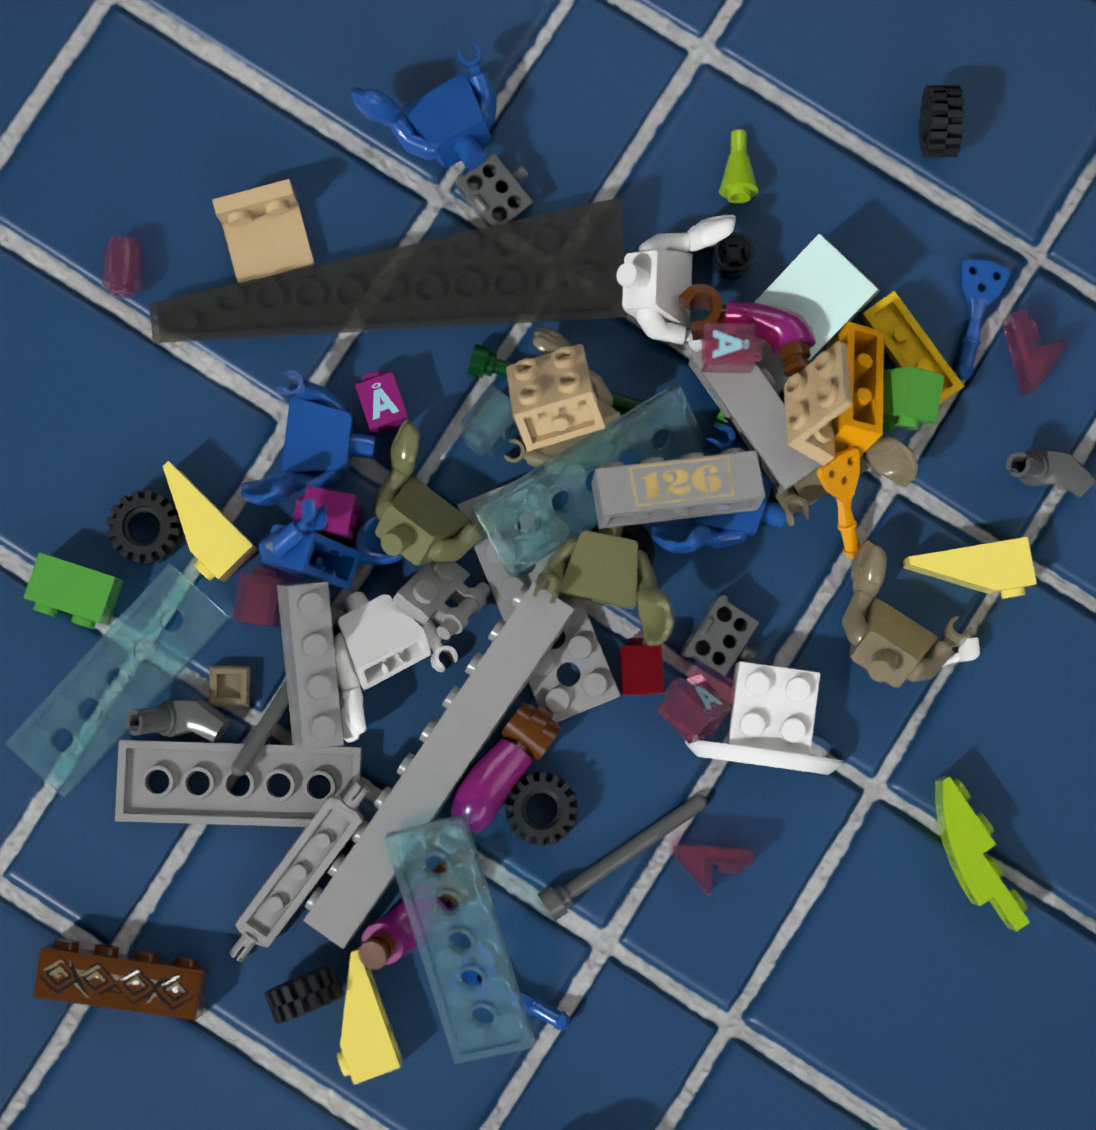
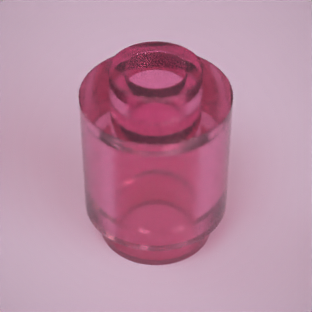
[102,236,144,298]

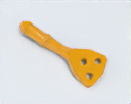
[817,447,862,559]

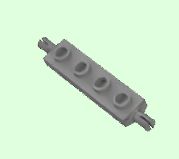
[229,780,370,962]

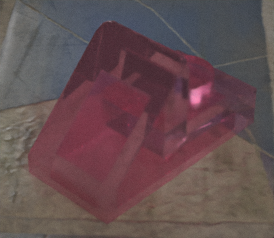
[1002,309,1067,396]
[670,844,754,897]

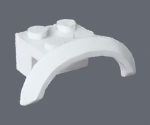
[685,662,843,775]

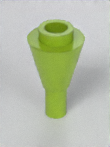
[719,130,758,204]

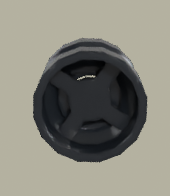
[712,232,754,280]

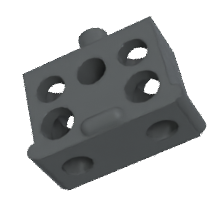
[455,152,533,237]
[681,595,759,677]

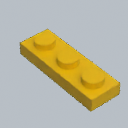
[860,291,965,404]

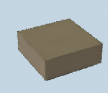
[209,666,252,707]

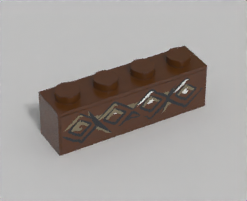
[33,938,210,1020]

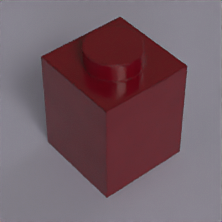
[620,637,664,696]

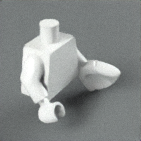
[616,215,736,352]
[333,592,458,743]

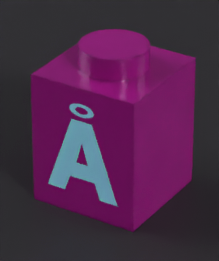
[355,370,409,435]

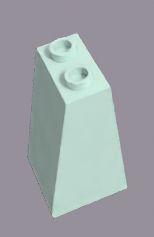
[727,234,880,395]

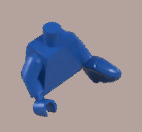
[350,42,497,169]
[241,370,376,506]
[651,423,786,554]
[259,499,404,591]

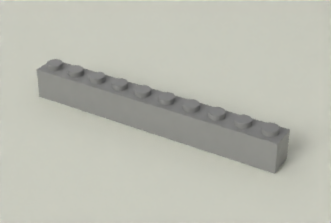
[303,582,577,949]

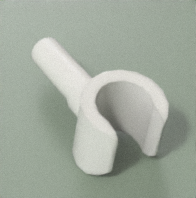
[944,638,980,666]

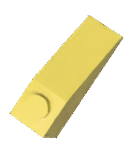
[163,461,258,583]
[902,537,1037,599]
[337,946,403,1085]

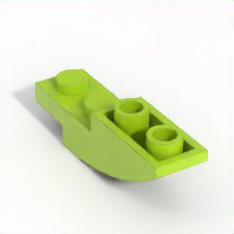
[935,776,1030,931]

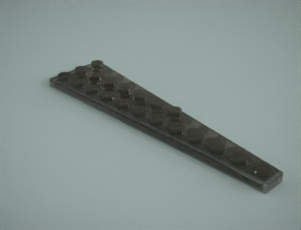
[149,197,627,343]

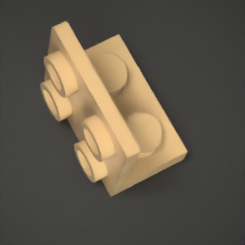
[212,179,314,286]
[784,341,852,466]
[506,344,606,452]

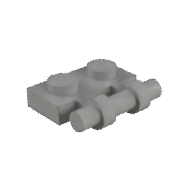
[392,561,491,640]

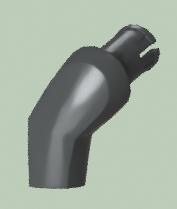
[1006,449,1096,498]
[126,699,231,743]

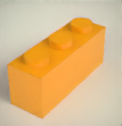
[826,322,884,457]

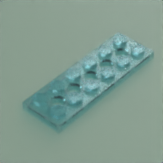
[472,384,712,577]
[4,564,230,798]
[384,814,535,1064]

